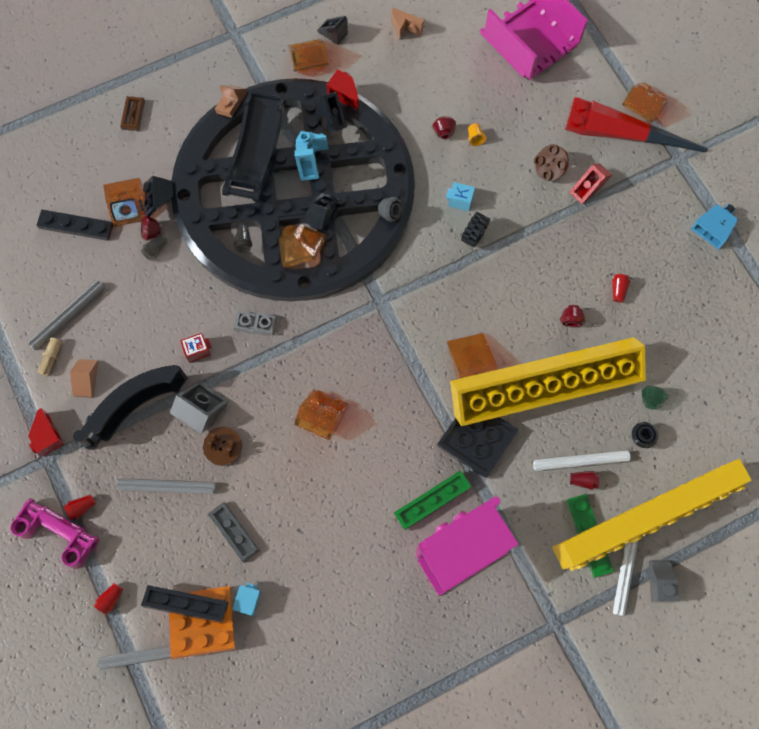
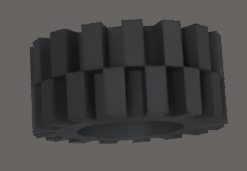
[461,212,490,248]

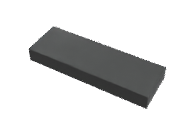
[208,502,259,563]

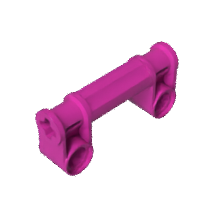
[10,498,99,569]

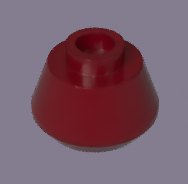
[432,116,456,139]
[141,216,161,241]
[560,305,586,328]

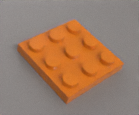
[169,586,236,660]

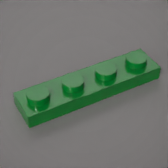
[393,470,471,531]
[566,494,614,578]

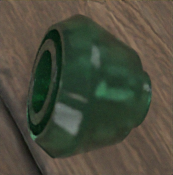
[641,386,668,410]

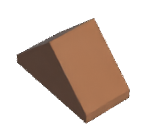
[70,359,99,398]

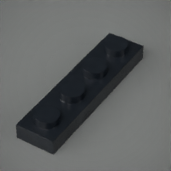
[36,209,114,241]
[141,585,229,624]

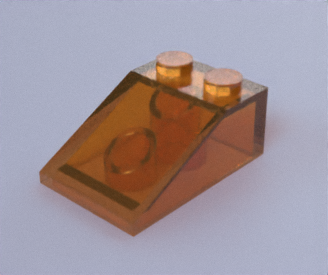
[447,333,498,379]

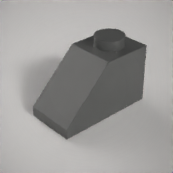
[649,560,679,603]

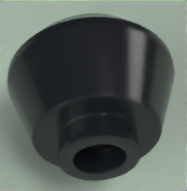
[631,422,659,448]

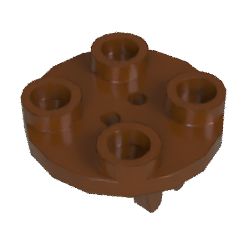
[534,144,569,181]
[203,427,243,466]

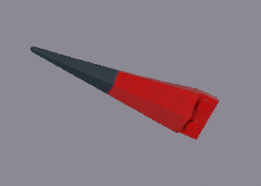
[565,97,708,152]

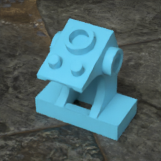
[295,131,328,181]

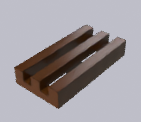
[120,96,145,131]

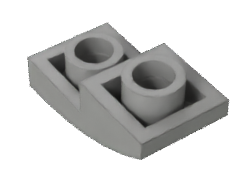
[233,310,276,335]

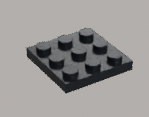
[437,417,518,479]

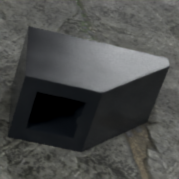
[143,175,173,217]

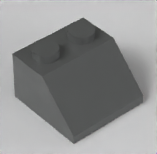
[170,381,229,434]

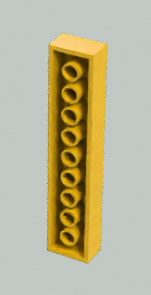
[450,337,646,426]
[552,458,752,571]

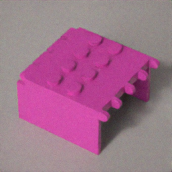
[479,0,588,80]
[415,497,519,596]

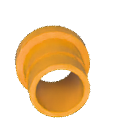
[468,123,487,146]

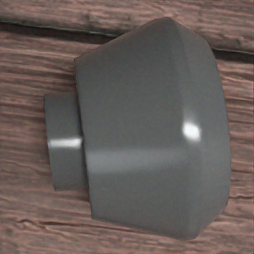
[378,197,402,222]

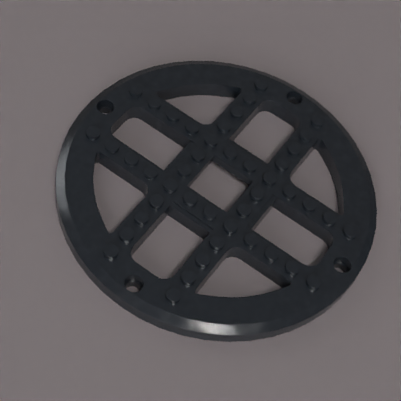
[171,78,415,301]

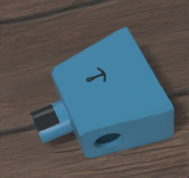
[691,204,737,250]

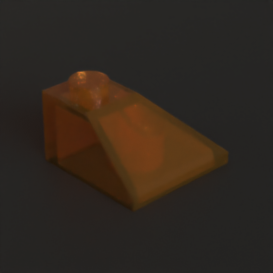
[279,224,326,268]

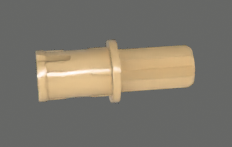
[38,338,62,376]

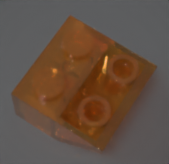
[622,82,669,122]
[294,389,348,440]

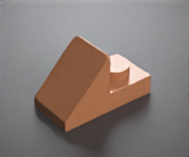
[391,8,424,39]
[215,85,248,117]

